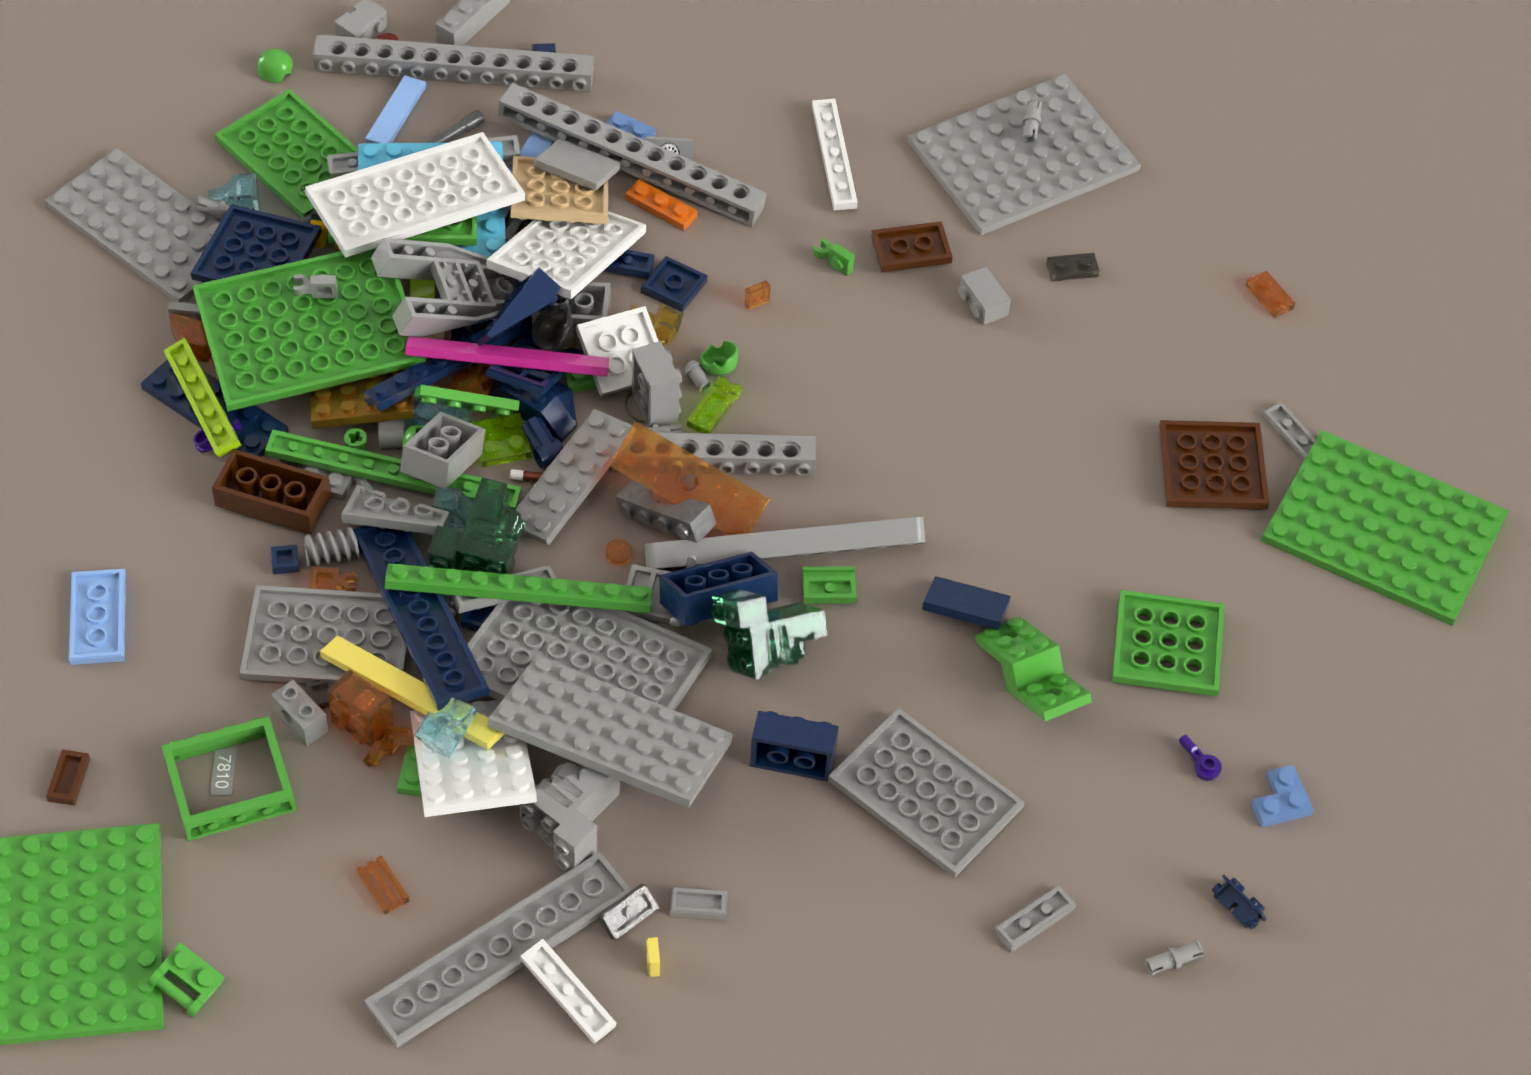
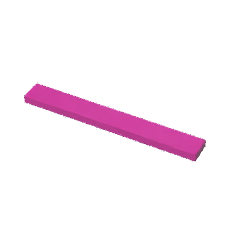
[405,336,610,377]

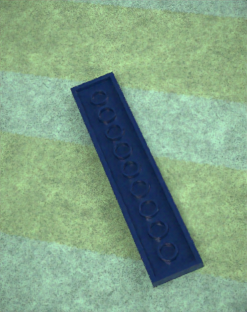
[352,525,490,711]

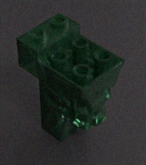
[427,477,526,574]
[711,590,827,679]

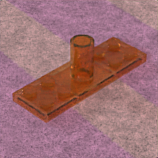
[609,421,770,535]

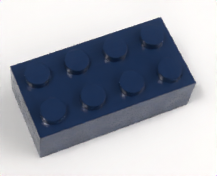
[659,552,778,625]

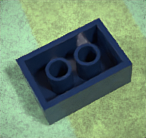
[750,711,839,782]

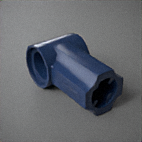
[521,416,563,469]

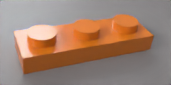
[625,179,698,231]

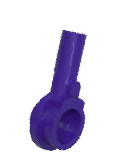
[193,419,242,453]
[1178,735,1222,781]

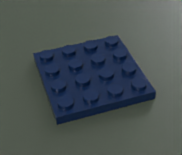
[191,204,322,283]

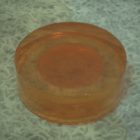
[606,539,632,565]

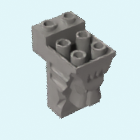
[519,761,620,871]

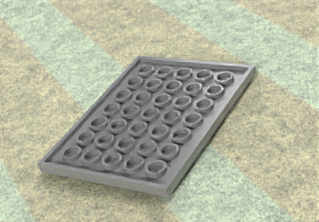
[907,74,1141,235]
[467,568,713,710]

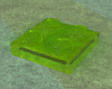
[471,413,532,468]

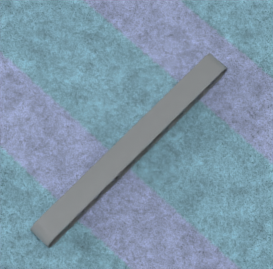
[644,517,926,570]

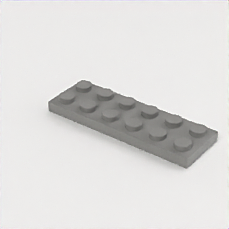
[506,409,636,546]

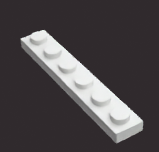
[812,99,858,211]

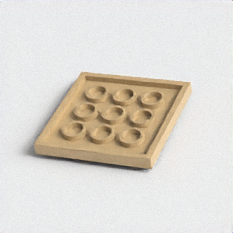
[510,156,608,225]

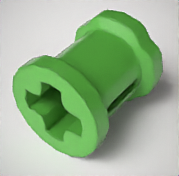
[344,428,368,451]

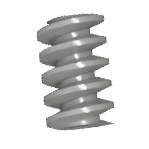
[303,527,360,568]

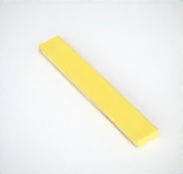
[320,636,505,750]

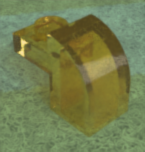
[629,304,684,346]

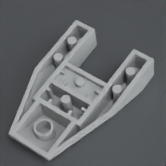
[371,238,521,337]

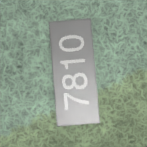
[210,748,237,796]

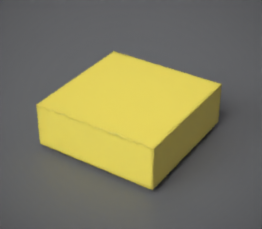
[646,937,660,977]

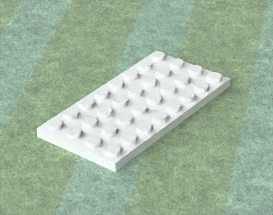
[305,132,525,257]

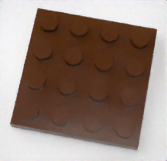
[1159,420,1269,509]

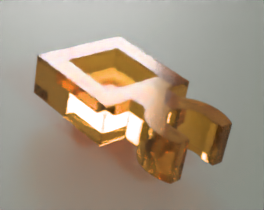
[309,567,358,592]

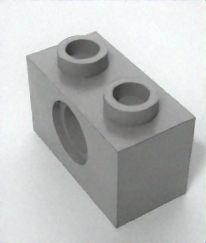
[271,680,329,746]

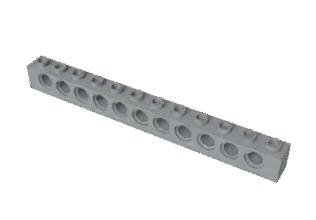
[313,35,594,92]
[498,83,767,227]

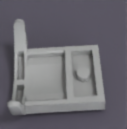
[625,555,696,627]

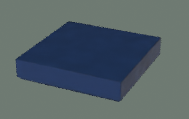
[641,256,708,313]

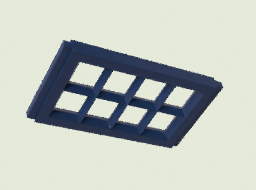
[486,333,584,396]

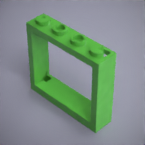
[161,716,296,841]

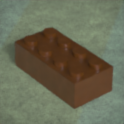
[212,449,331,535]

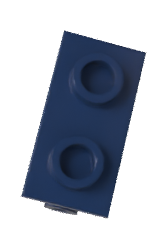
[1212,874,1266,930]

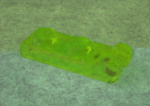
[687,376,743,434]

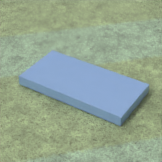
[69,569,126,665]

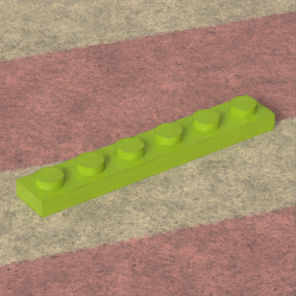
[163,338,241,458]

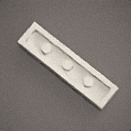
[520,939,617,1044]

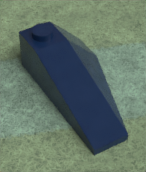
[476,267,561,346]

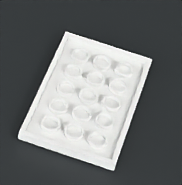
[486,211,646,299]
[410,700,537,817]

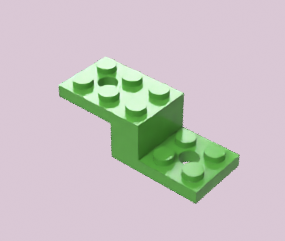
[975,617,1092,721]

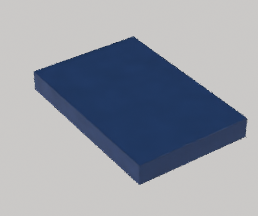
[922,576,1011,630]

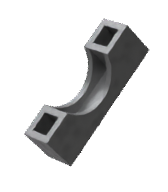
[615,477,717,543]

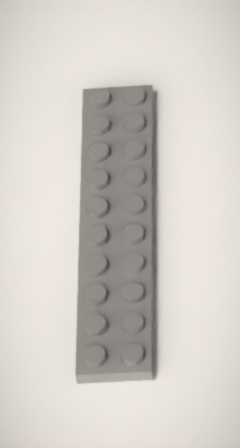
[364,852,633,1048]

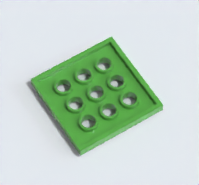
[1112,590,1225,697]

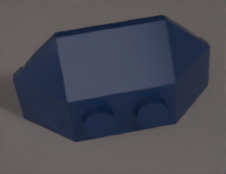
[482,369,577,443]

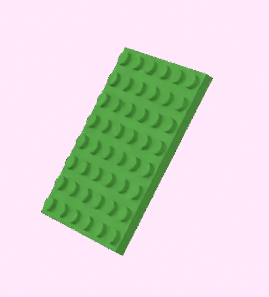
[192,248,426,411]
[1261,430,1509,626]
[0,823,164,1045]

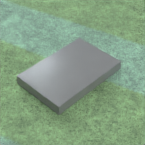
[534,138,620,191]

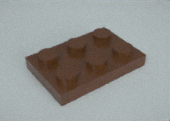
[871,221,953,272]

